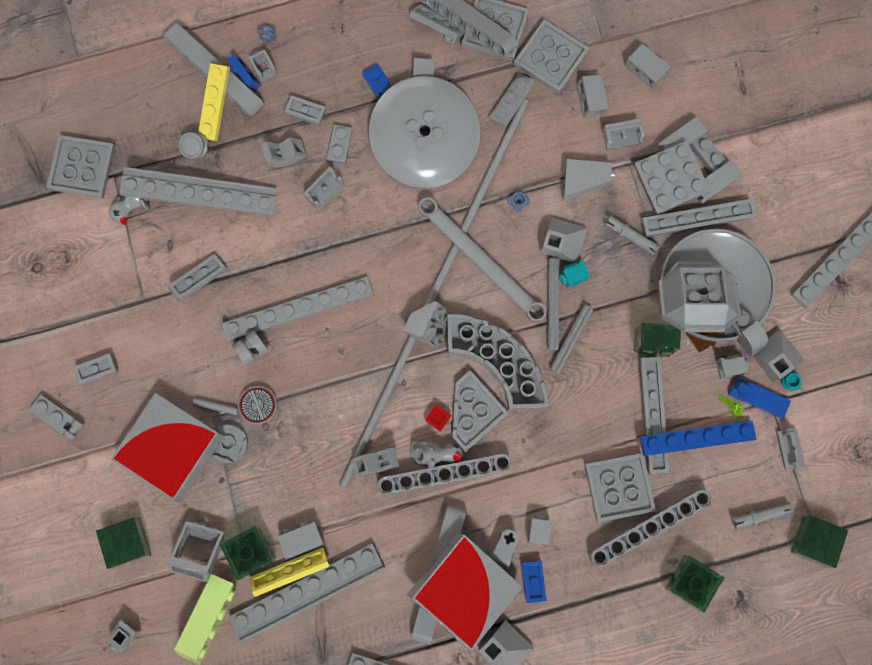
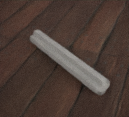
[550,305,593,374]

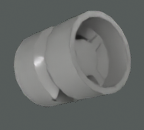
[232,331,268,366]

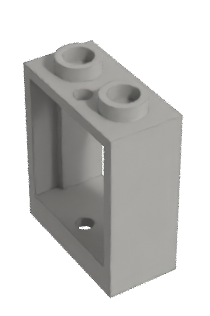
[168,521,225,583]

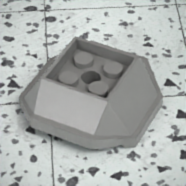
[658,261,741,332]

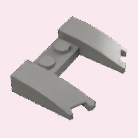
[657,117,743,204]

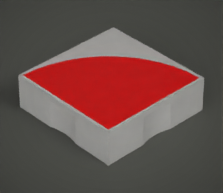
[111,393,225,503]
[406,533,522,651]

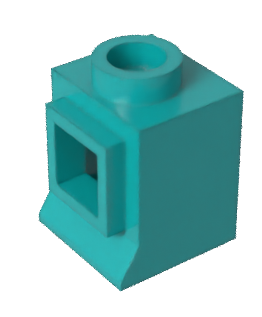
[559,259,590,289]

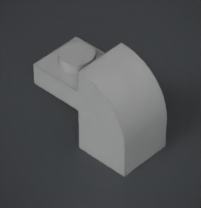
[261,137,307,167]
[731,309,768,357]
[352,447,399,478]

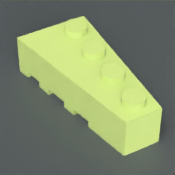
[174,574,236,665]

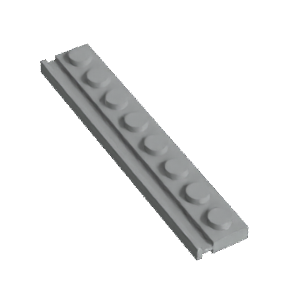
[120,167,276,216]
[229,543,385,643]

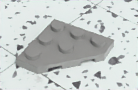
[452,370,509,452]

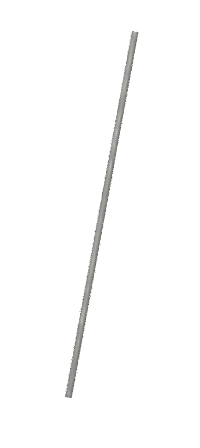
[339,99,528,488]

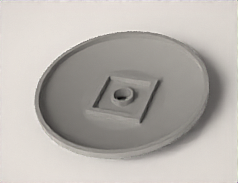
[369,76,480,189]
[660,229,776,342]

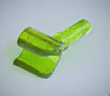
[718,395,743,417]

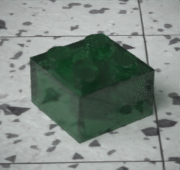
[634,323,681,358]
[791,516,848,568]
[96,517,151,569]
[220,525,276,581]
[664,555,724,613]

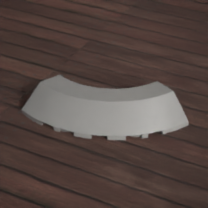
[447,314,549,411]

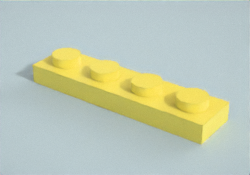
[198,63,230,141]
[249,547,330,597]

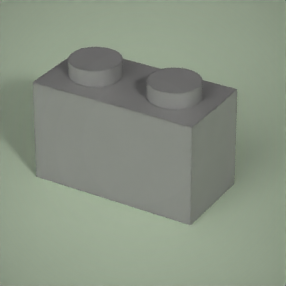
[625,43,670,89]
[278,520,325,559]

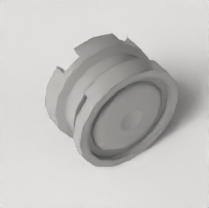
[179,132,209,159]

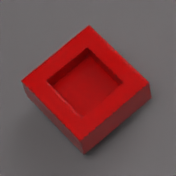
[425,405,452,432]

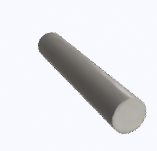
[193,398,239,415]

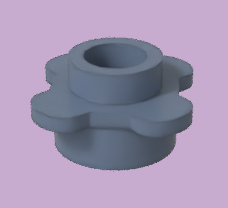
[257,26,276,42]
[507,190,530,212]

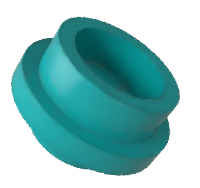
[782,372,802,391]

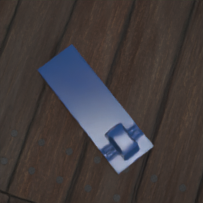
[728,377,791,419]

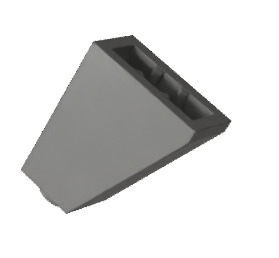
[562,159,615,201]

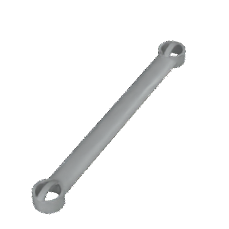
[419,197,546,323]

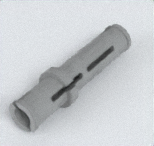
[605,215,660,255]
[732,502,793,529]

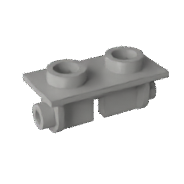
[777,428,805,470]

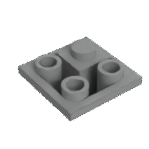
[541,217,588,263]
[403,301,451,350]
[753,329,804,383]
[478,620,534,665]

